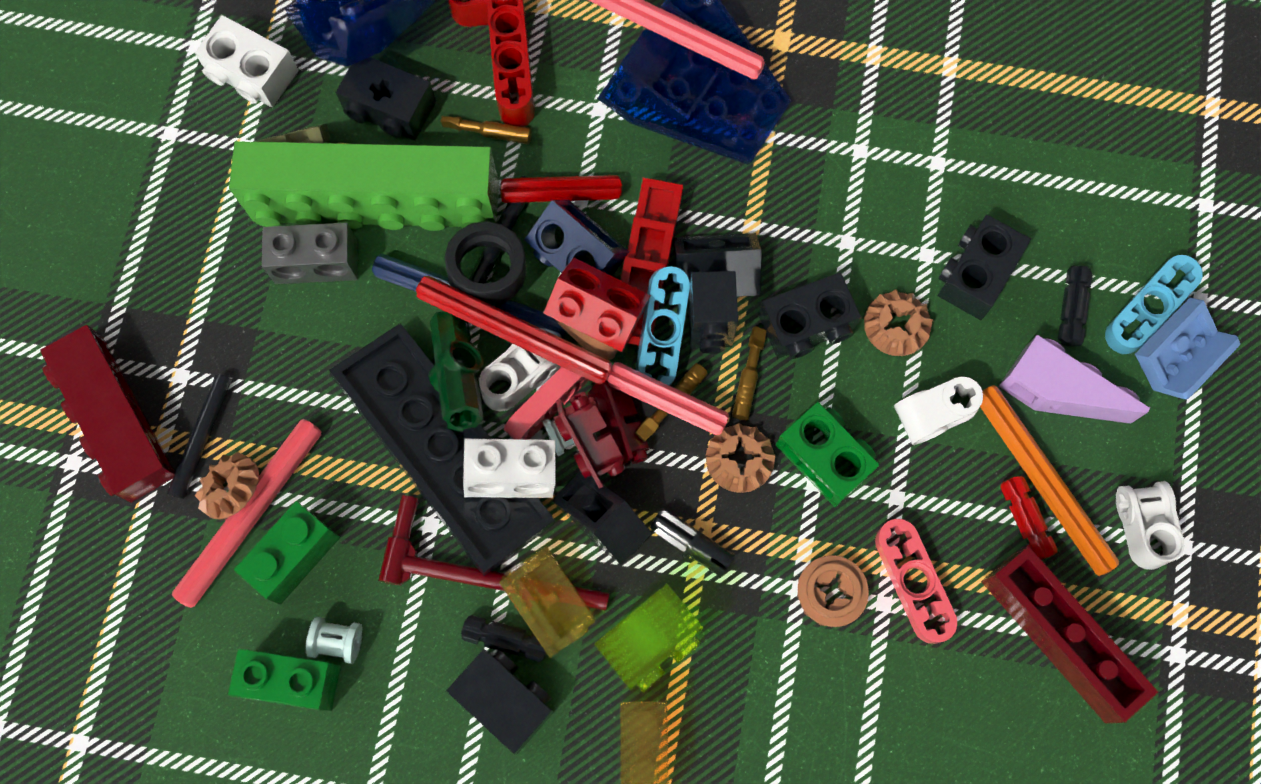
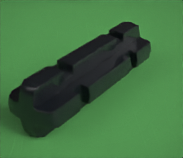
[1058,266,1093,347]
[461,615,549,662]

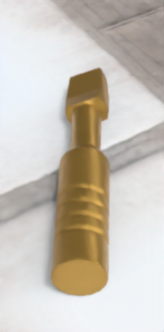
[441,116,531,144]
[732,326,766,420]
[635,363,708,442]

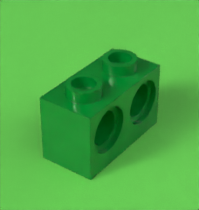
[776,402,879,508]
[228,648,341,711]

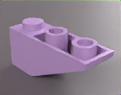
[998,335,1150,424]

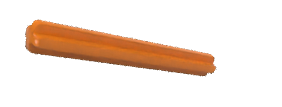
[980,385,1119,576]

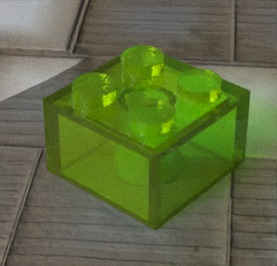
[594,584,703,693]

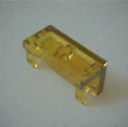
[499,546,596,658]

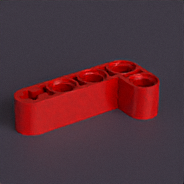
[448,0,535,127]

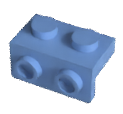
[1135,298,1241,399]

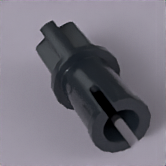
[650,509,736,578]

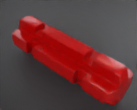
[1000,476,1058,560]

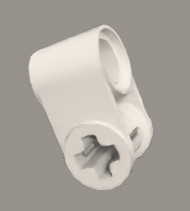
[479,344,560,411]
[894,377,983,445]
[1116,481,1185,570]

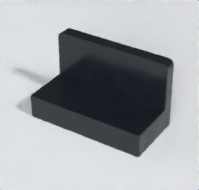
[674,233,761,297]

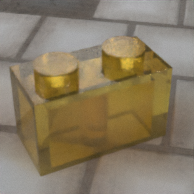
[620,702,668,784]

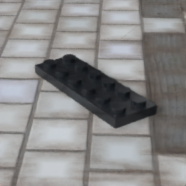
[329,323,555,576]

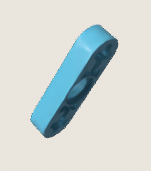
[1105,255,1203,354]
[636,266,690,385]

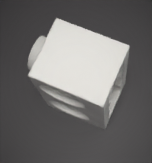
[194,15,299,108]
[463,439,555,498]

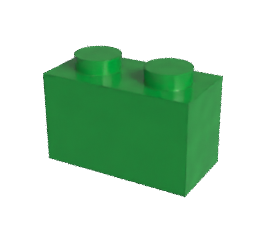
[234,501,341,605]

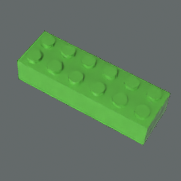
[229,141,499,231]

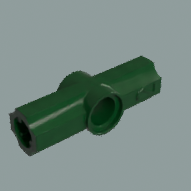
[429,311,483,432]

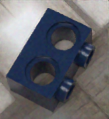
[524,200,629,276]

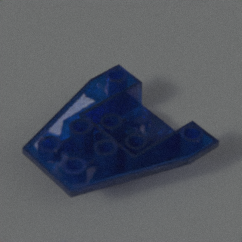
[284,0,437,67]
[597,0,792,165]

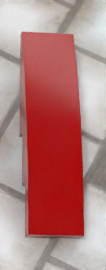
[621,178,684,348]

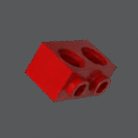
[544,258,651,352]

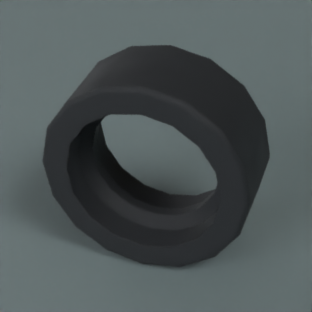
[444,221,526,306]

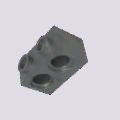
[262,223,358,284]

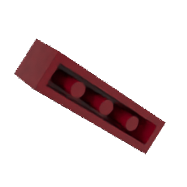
[40,324,175,503]
[981,546,1158,723]

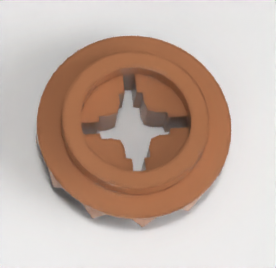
[864,289,933,356]
[706,423,775,493]
[195,452,259,519]
[797,555,869,627]

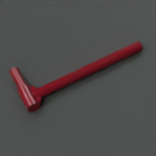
[378,495,610,611]

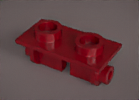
[587,380,650,465]
[554,392,625,489]

